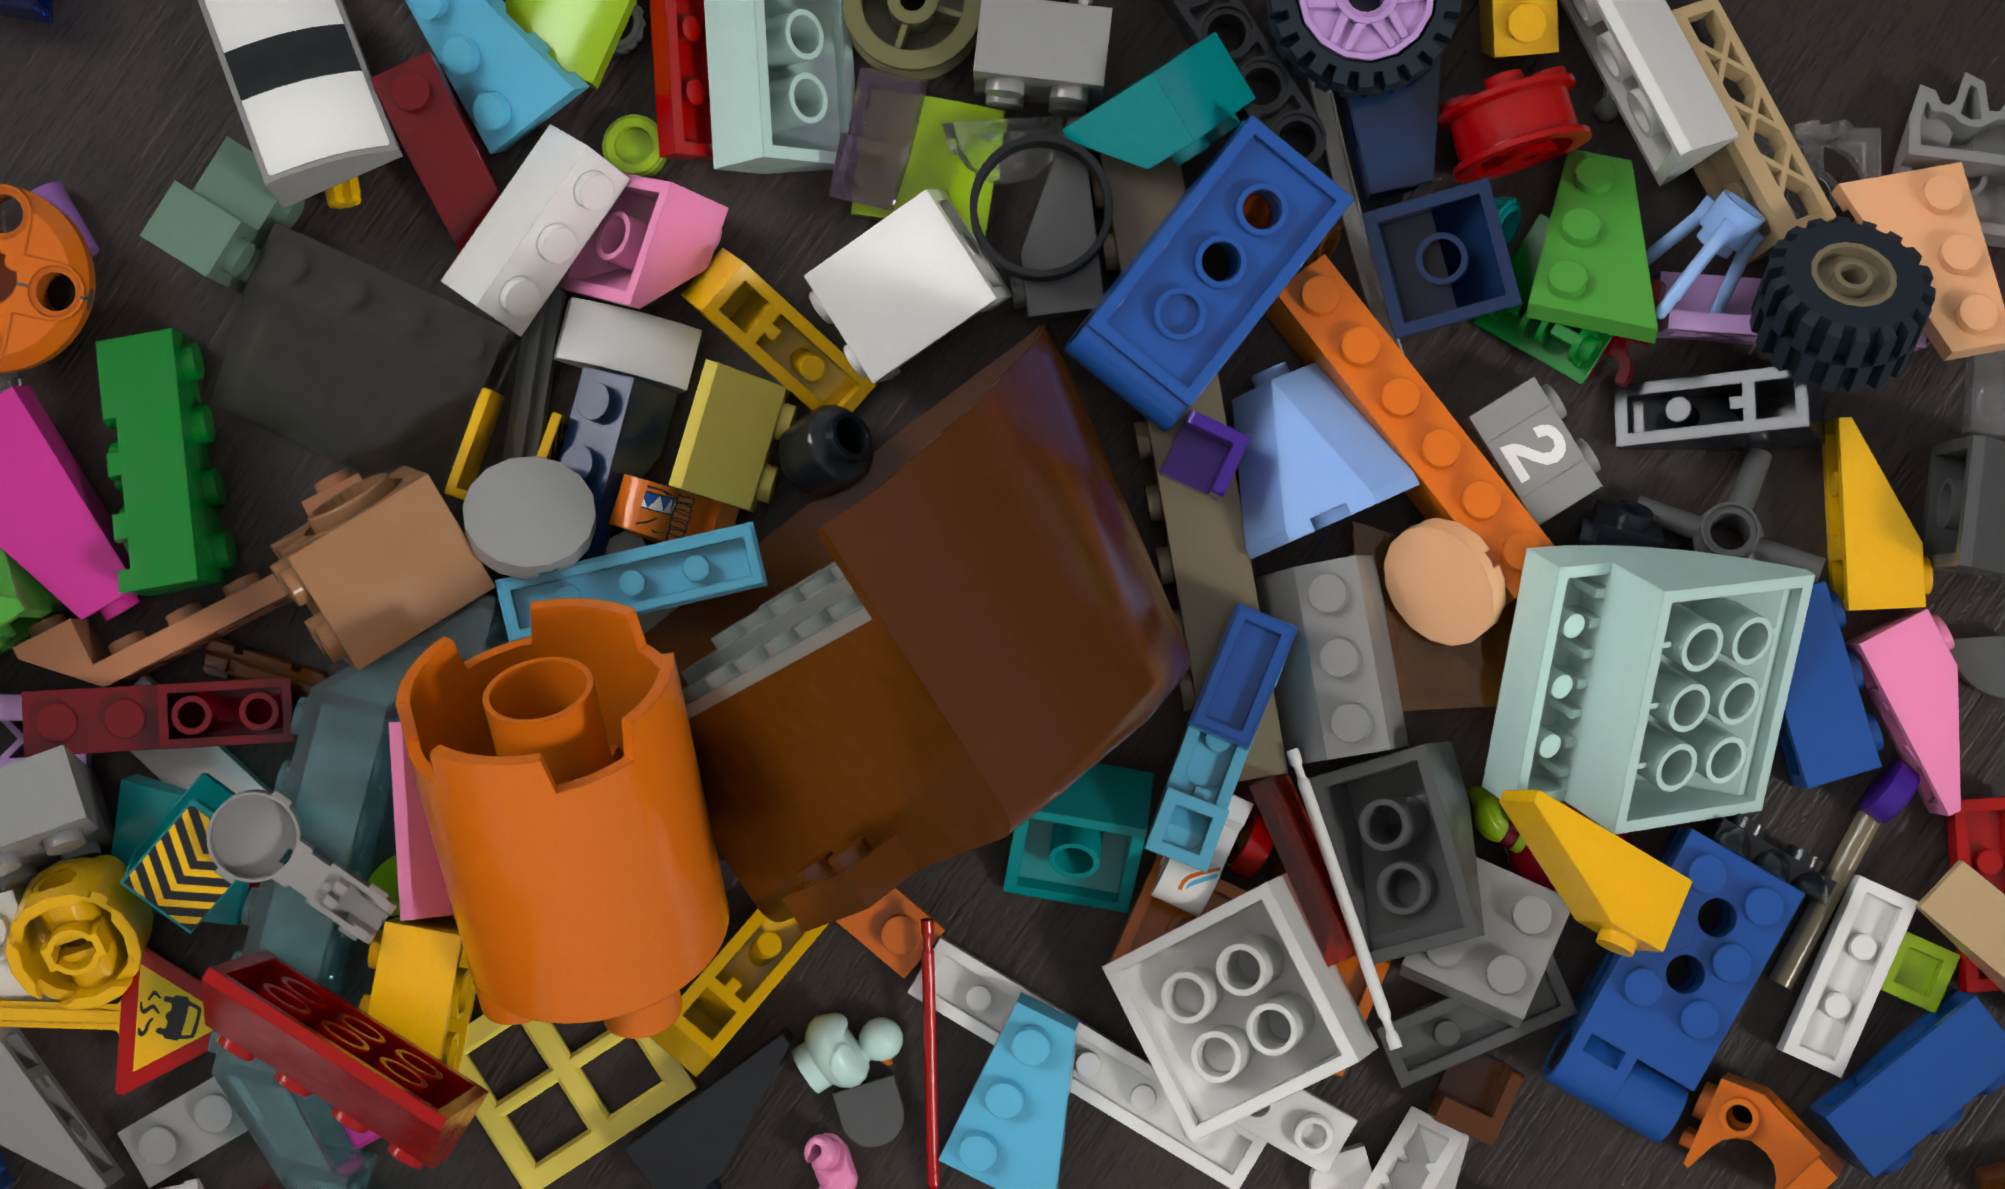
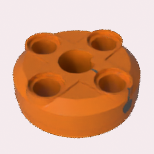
[0,184,96,373]

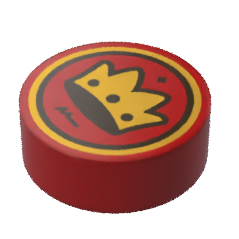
[1225,812,1277,879]

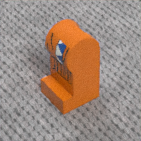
[608,474,740,543]

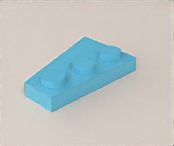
[405,0,590,154]
[939,992,1079,1189]

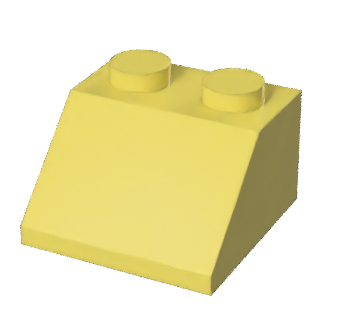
[668,359,798,514]

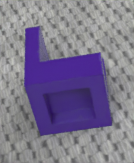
[1159,410,1251,501]

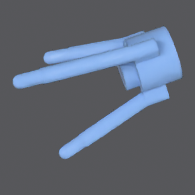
[1646,189,1766,319]

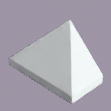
[1362,1106,1469,1189]

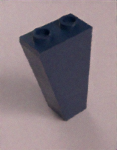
[1337,0,1441,204]

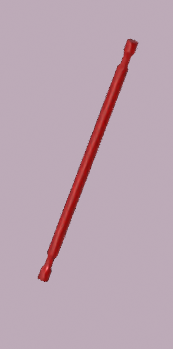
[921,918,940,1189]

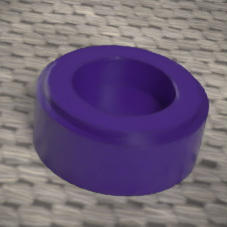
[1859,759,1920,823]

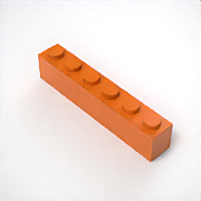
[1265,254,1554,609]

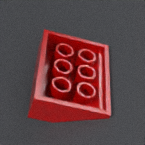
[201,950,489,1170]

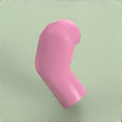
[804,1133,858,1189]

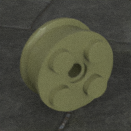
[842,0,981,82]

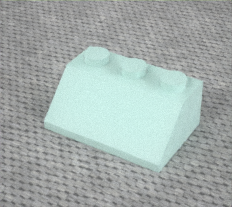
[704,0,859,174]

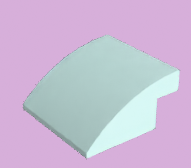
[1482,545,1815,835]

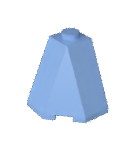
[1232,362,1420,560]

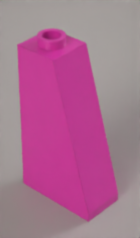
[0,385,141,621]

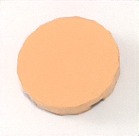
[1384,517,1506,646]

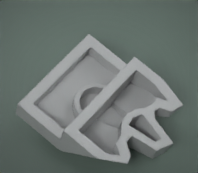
[1892,72,2005,248]

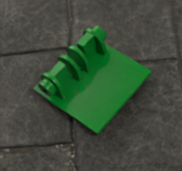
[1474,213,1651,385]

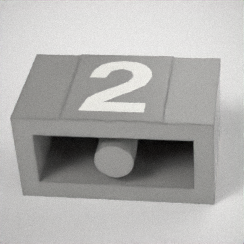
[1459,377,1603,525]

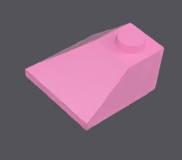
[556,173,729,309]

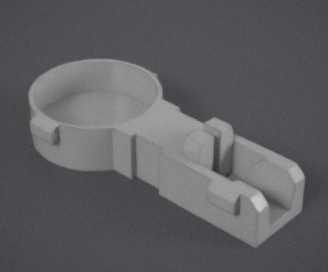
[207,789,397,944]

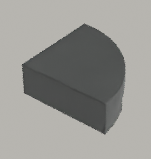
[1950,635,2005,699]

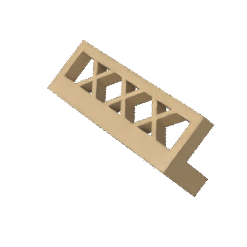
[1671,0,1837,264]

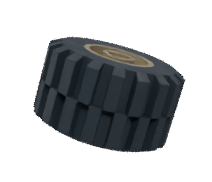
[1750,217,1936,394]

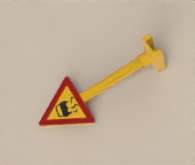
[0,947,221,1095]

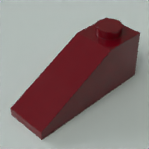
[370,51,502,253]

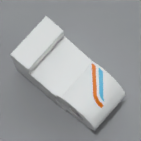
[1150,795,1254,917]

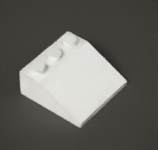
[1102,872,1378,1143]

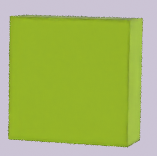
[1881,931,1961,1014]

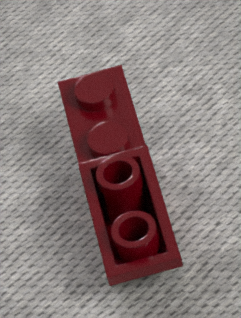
[21,677,294,757]

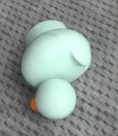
[791,1013,903,1094]

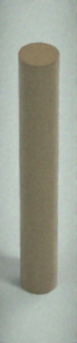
[1768,810,1881,990]

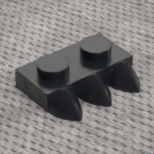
[1699,813,1837,905]

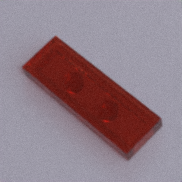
[1249,773,1357,967]

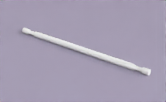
[1286,748,1403,1051]

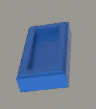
[1185,602,1298,751]

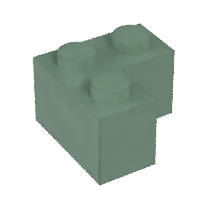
[140,136,305,294]

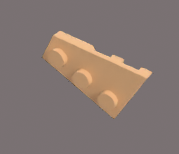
[1831,162,2005,361]

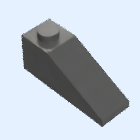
[1010,116,1104,324]

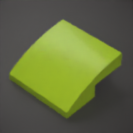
[505,0,638,89]
[851,89,1005,236]

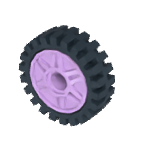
[1266,0,1462,98]

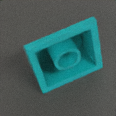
[1062,32,1256,169]
[1003,763,1154,913]

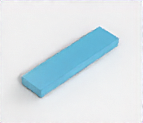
[495,522,768,642]

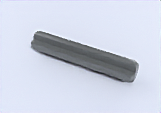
[502,287,566,461]

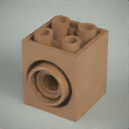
[269,465,496,671]

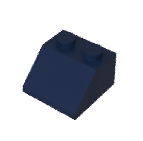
[1362,177,1522,339]

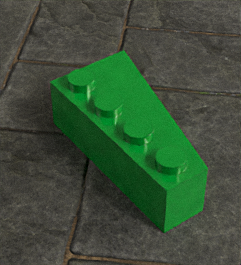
[95,328,237,597]

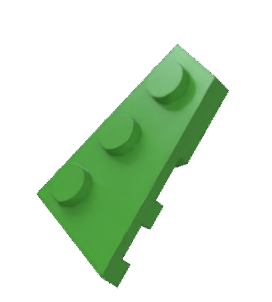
[1526,150,1658,344]

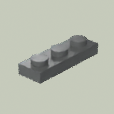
[1373,954,1578,1088]

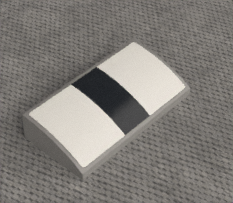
[198,0,403,208]

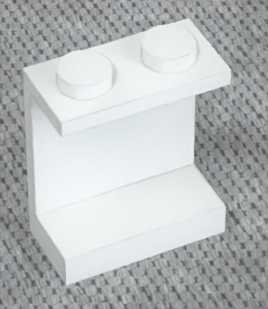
[804,188,1013,384]

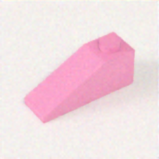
[1845,609,1961,816]

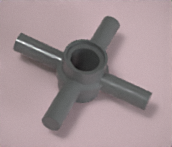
[1637,447,1826,583]

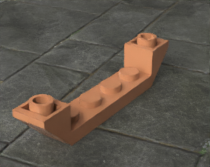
[12,469,370,687]

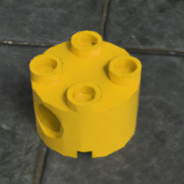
[5,855,154,1010]

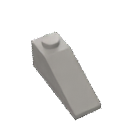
[0,1027,125,1189]

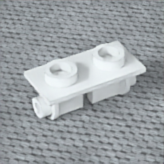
[1234,1089,1358,1175]

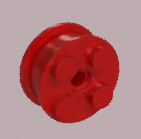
[1437,66,1592,182]

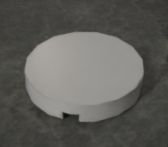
[463,456,596,579]

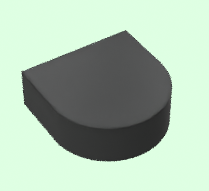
[832,1072,905,1147]

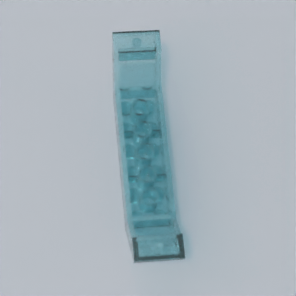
[209,594,509,1189]

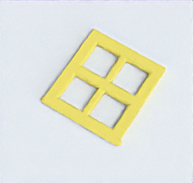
[460,1014,699,1189]

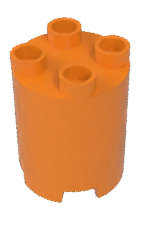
[396,598,729,1039]

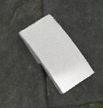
[553,297,702,394]

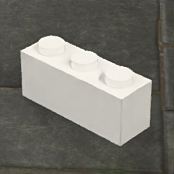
[441,124,631,337]

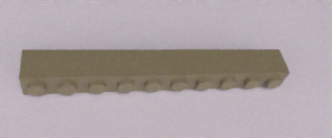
[1089,152,1288,782]

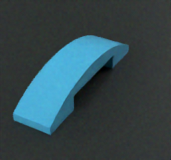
[1144,619,1298,872]

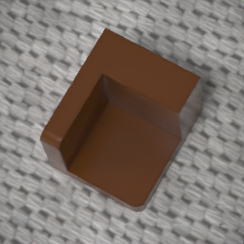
[1425,1054,1524,1147]

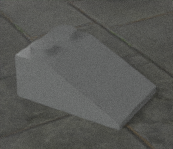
[1308,741,1485,968]

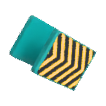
[120,773,237,934]

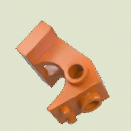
[1678,1072,1847,1189]

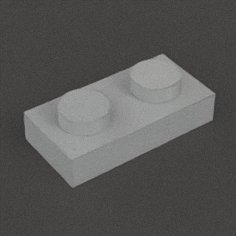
[117,1065,266,1188]

